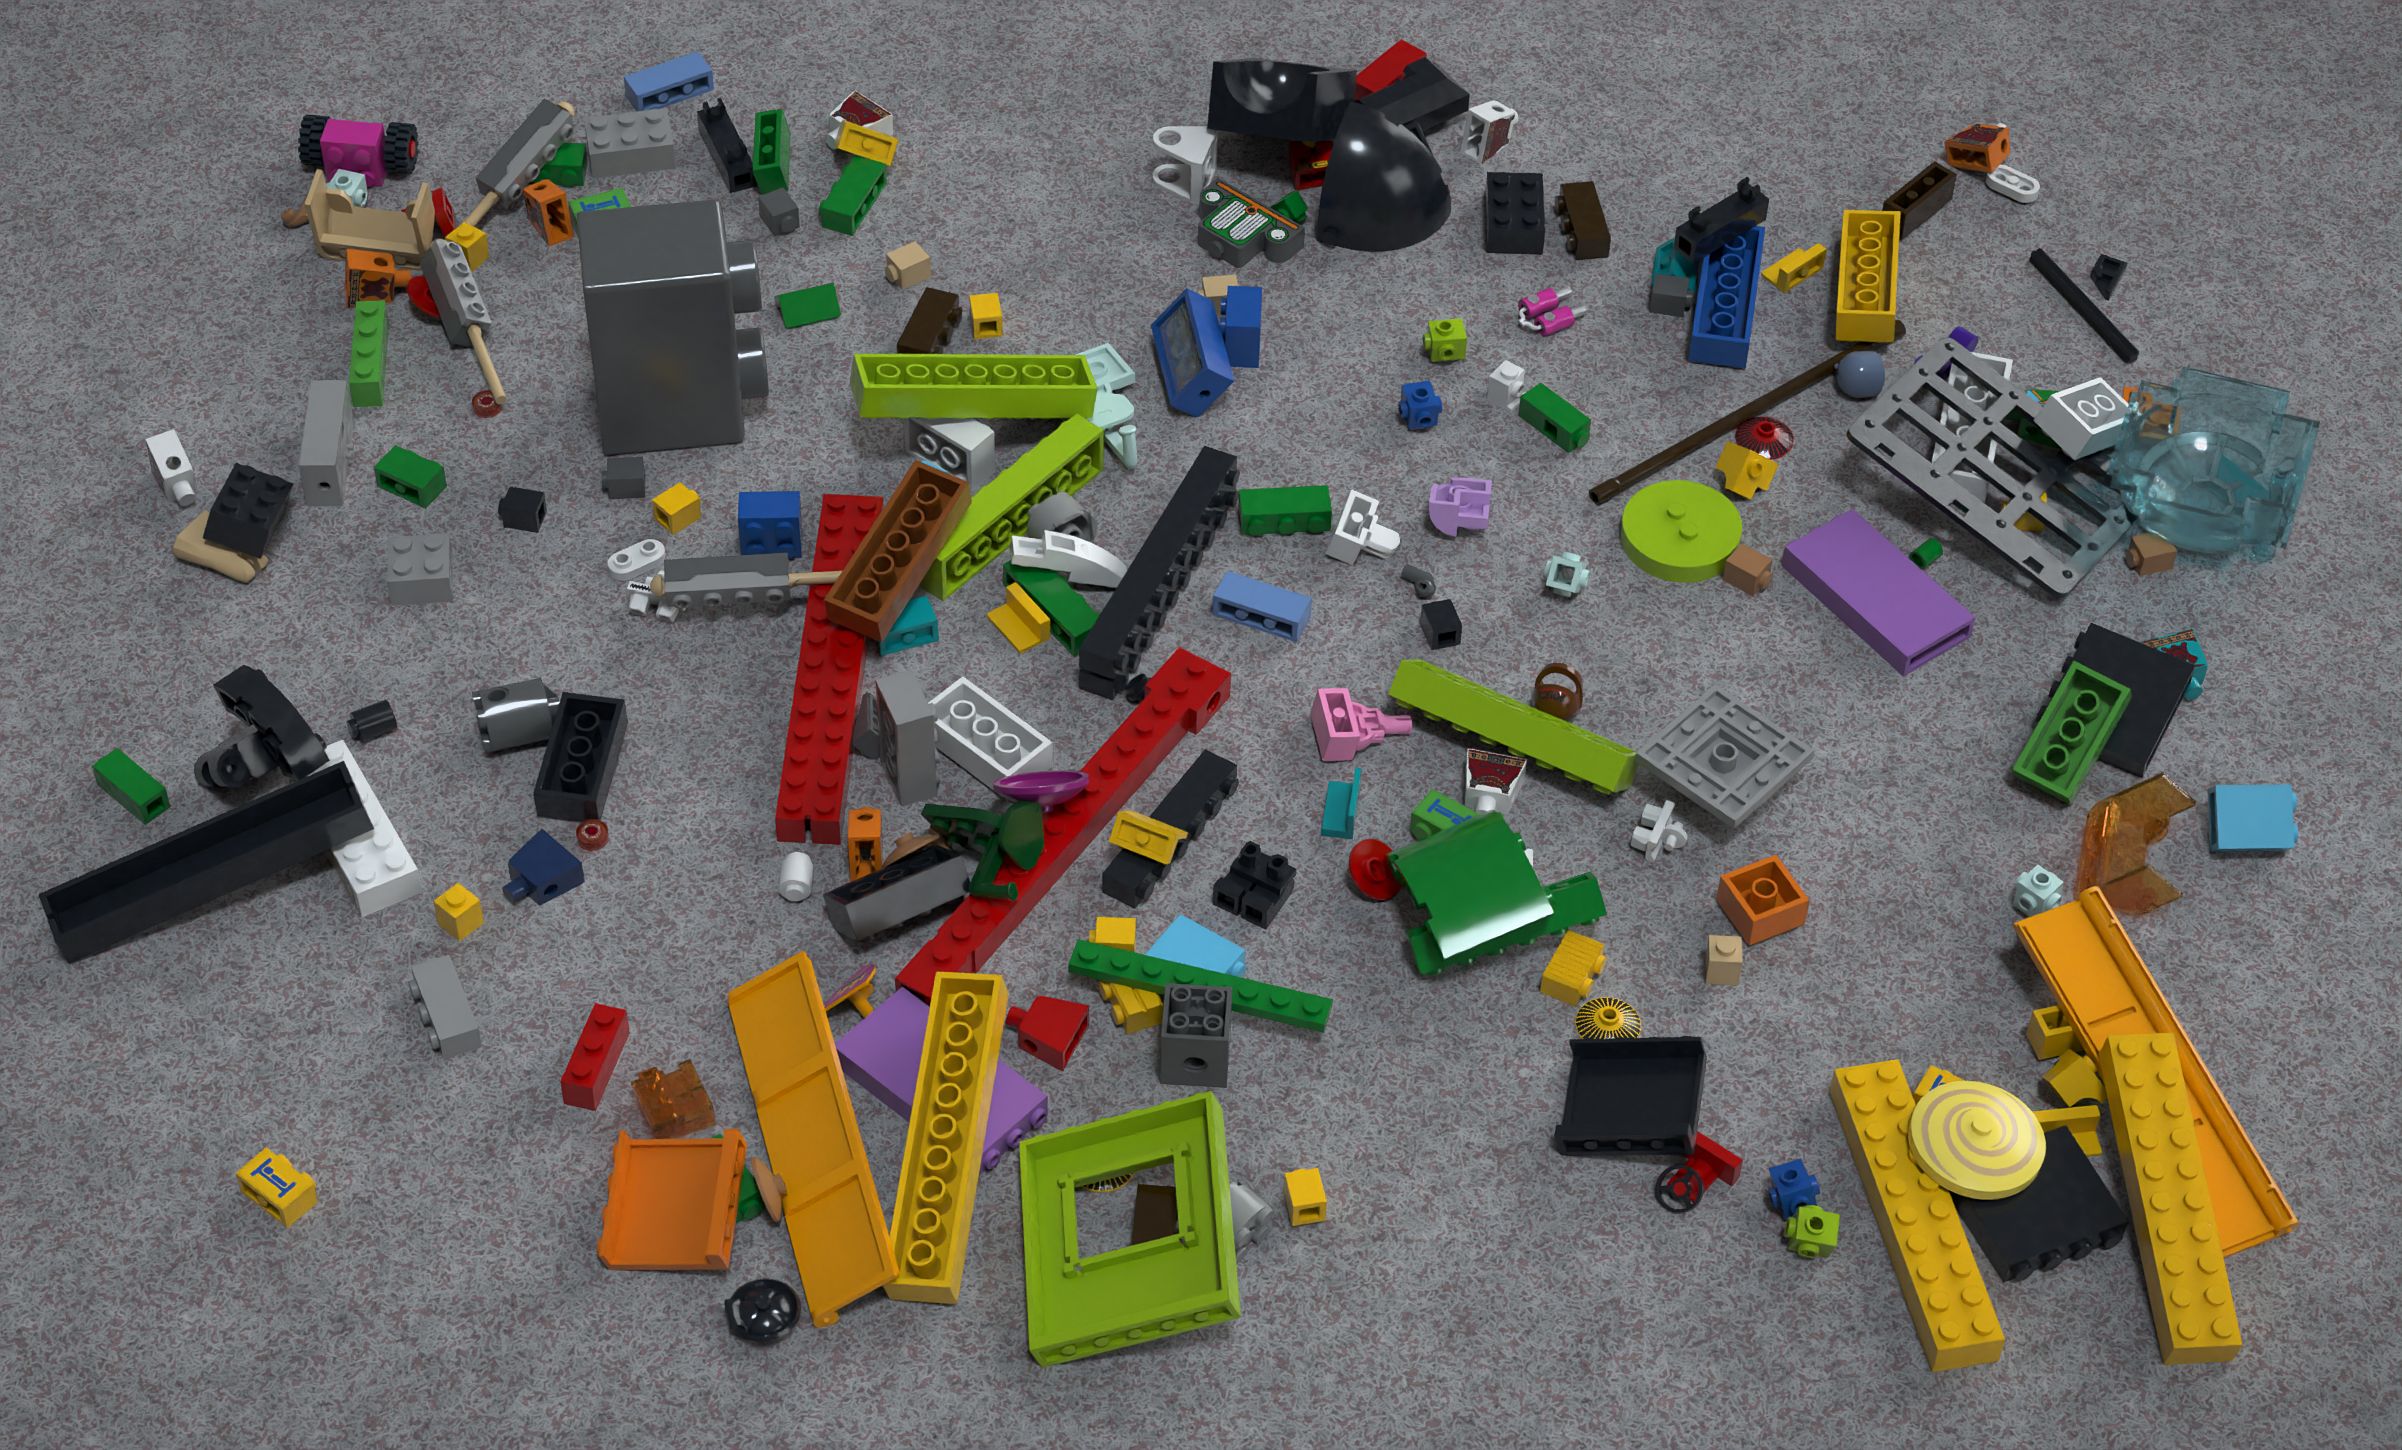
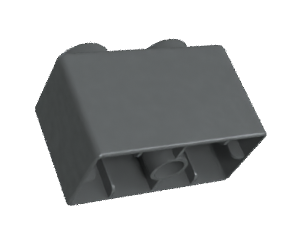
[577,200,769,455]

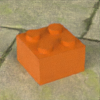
[1716,855,1810,946]

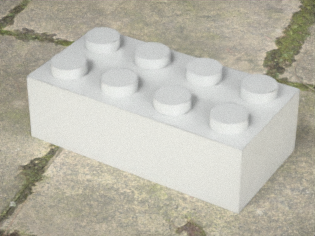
[928,677,1053,802]

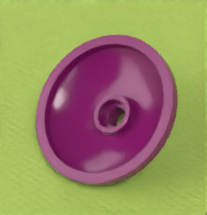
[993,770,1089,812]

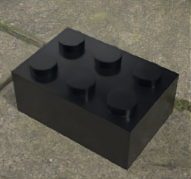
[1485,172,1545,255]
[203,463,294,559]

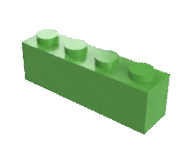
[349,300,389,407]

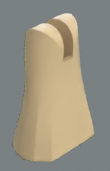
[173,510,269,583]

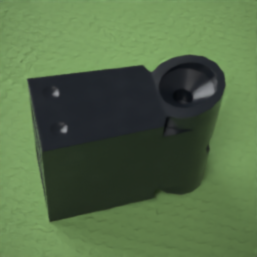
[194,725,278,788]

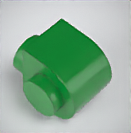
[1270,189,1309,223]

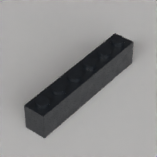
[1102,749,1239,909]

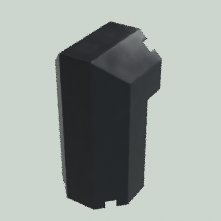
[1354,57,1470,131]

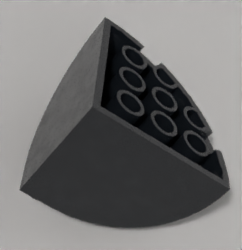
[1317,101,1451,252]

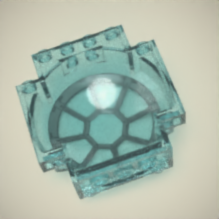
[2107,367,2320,562]

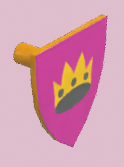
[824,964,876,1018]

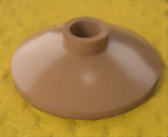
[882,832,940,868]
[751,1157,787,1222]

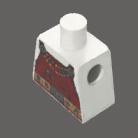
[825,90,893,149]
[1460,100,1519,165]
[145,429,197,506]
[1464,748,1527,814]

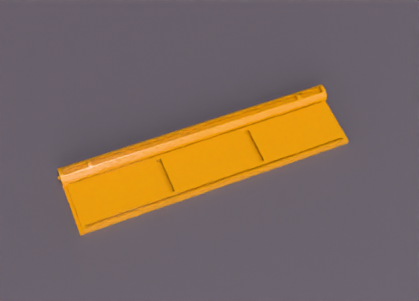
[2013,886,2300,1258]
[727,951,900,1328]

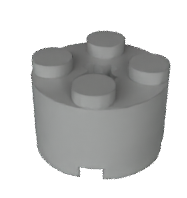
[1027,492,1097,542]
[1229,1181,1274,1264]

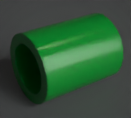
[1909,538,1943,570]

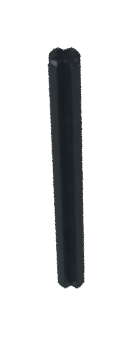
[2029,248,2139,363]

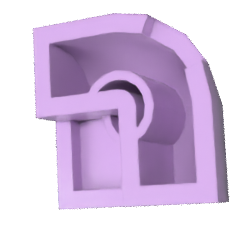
[1429,478,1492,537]

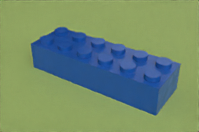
[1688,226,1766,368]

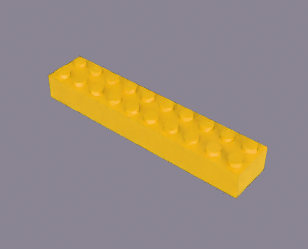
[883,972,1009,1304]
[2098,1033,2243,1365]
[1829,1059,2005,1372]

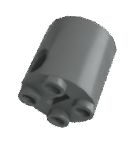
[472,678,560,753]

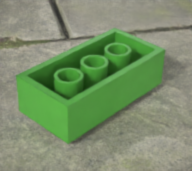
[2012,661,2132,806]

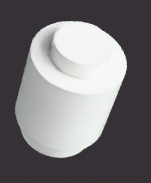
[779,852,814,902]

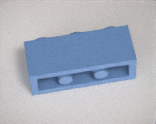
[624,51,714,112]
[1212,571,1312,642]

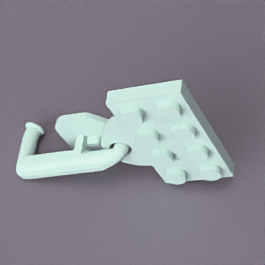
[1030,343,1137,469]

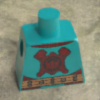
[2140,628,2208,700]

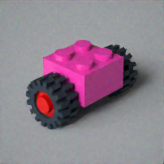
[298,114,419,187]

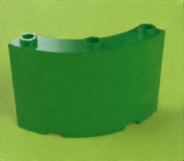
[1384,810,1556,962]

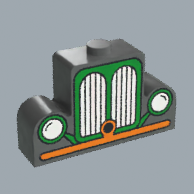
[1198,178,1305,268]

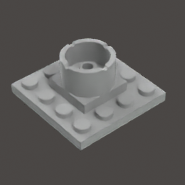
[1635,684,1815,829]

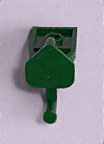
[921,801,1044,901]

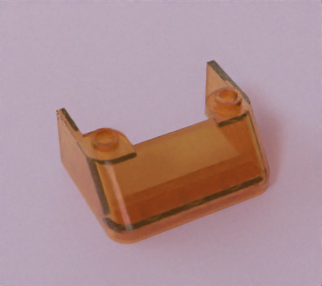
[2075,772,2196,915]

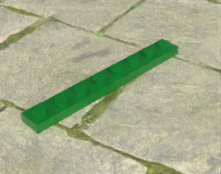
[1068,939,1333,1033]

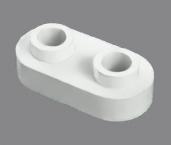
[1986,165,2040,203]
[608,539,665,581]

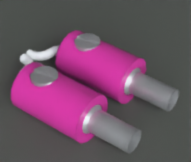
[1518,286,1588,337]

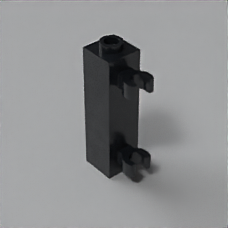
[697,98,757,193]
[1673,177,1769,264]

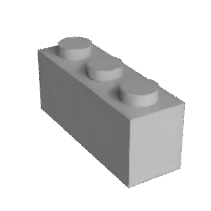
[408,955,482,1059]

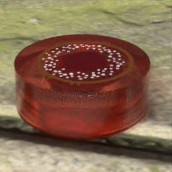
[472,390,502,418]
[576,819,609,851]

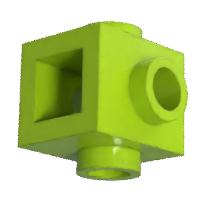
[1422,318,1467,362]
[1784,1205,1840,1258]

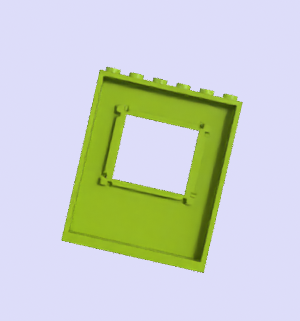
[1019,1091,1241,1367]

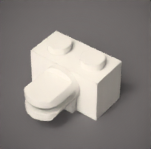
[1325,490,1400,565]

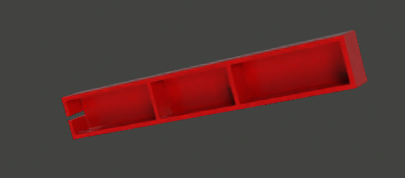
[775,494,884,845]

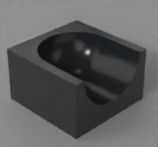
[1207,58,1357,142]

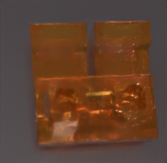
[631,1059,716,1139]

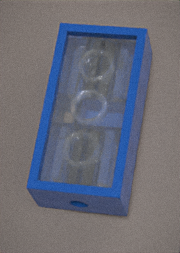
[1151,288,1234,417]

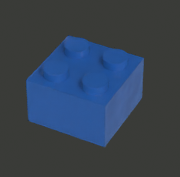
[1220,286,1262,368]
[738,491,803,559]

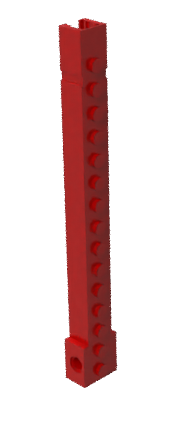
[895,647,1231,1007]

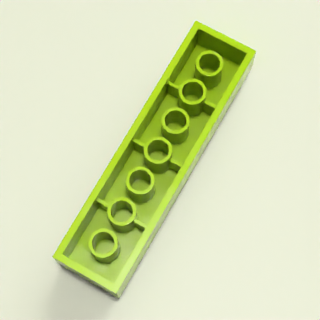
[850,353,1098,419]
[919,413,1104,602]
[1388,659,1639,794]

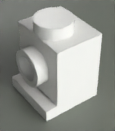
[1487,360,1526,412]

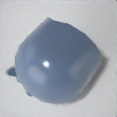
[1834,351,1885,398]

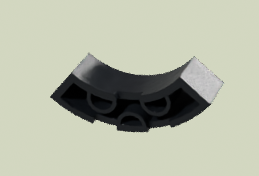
[213,665,330,781]

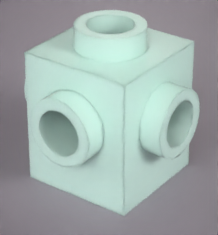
[326,169,368,207]
[1544,551,1590,597]
[2013,864,2064,917]

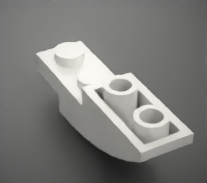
[1010,530,1127,588]

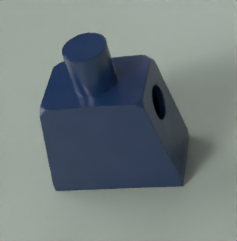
[502,829,585,905]

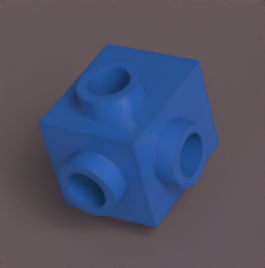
[1398,380,1442,430]
[1768,1158,1820,1219]

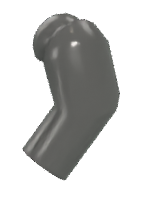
[1401,564,1436,599]

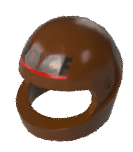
[1532,663,1583,722]

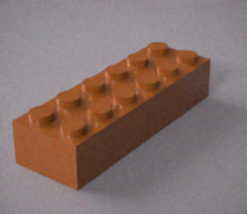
[824,460,972,643]

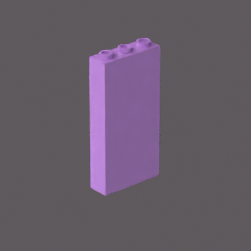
[1782,509,1975,676]
[835,987,1048,1175]

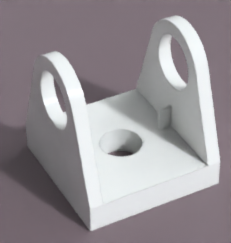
[1153,126,1218,204]

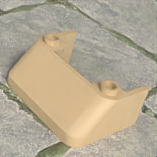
[304,169,435,271]

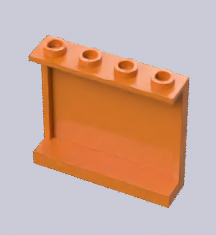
[597,1129,747,1270]

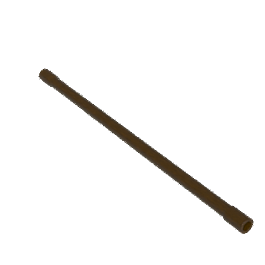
[1589,320,1906,505]

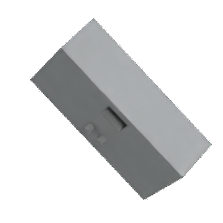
[299,380,354,506]

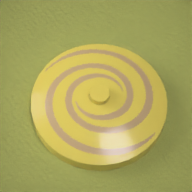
[1908,1081,2046,1200]

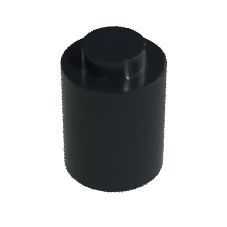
[346,699,397,742]

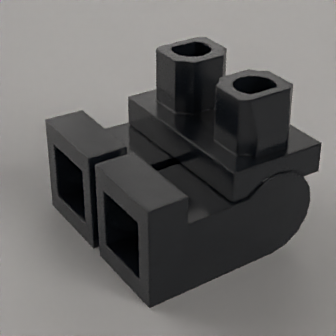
[1213,841,1297,930]

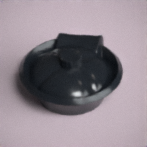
[724,1278,801,1341]

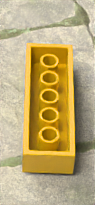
[1836,210,1900,343]

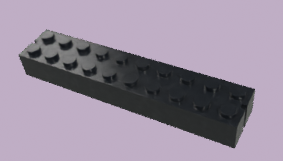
[1079,446,1240,700]
[38,761,374,963]

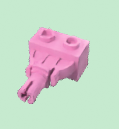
[1310,688,1412,761]

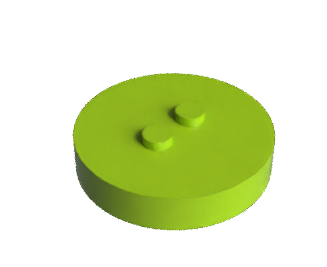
[1620,480,1742,583]

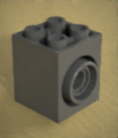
[1160,983,1232,1088]

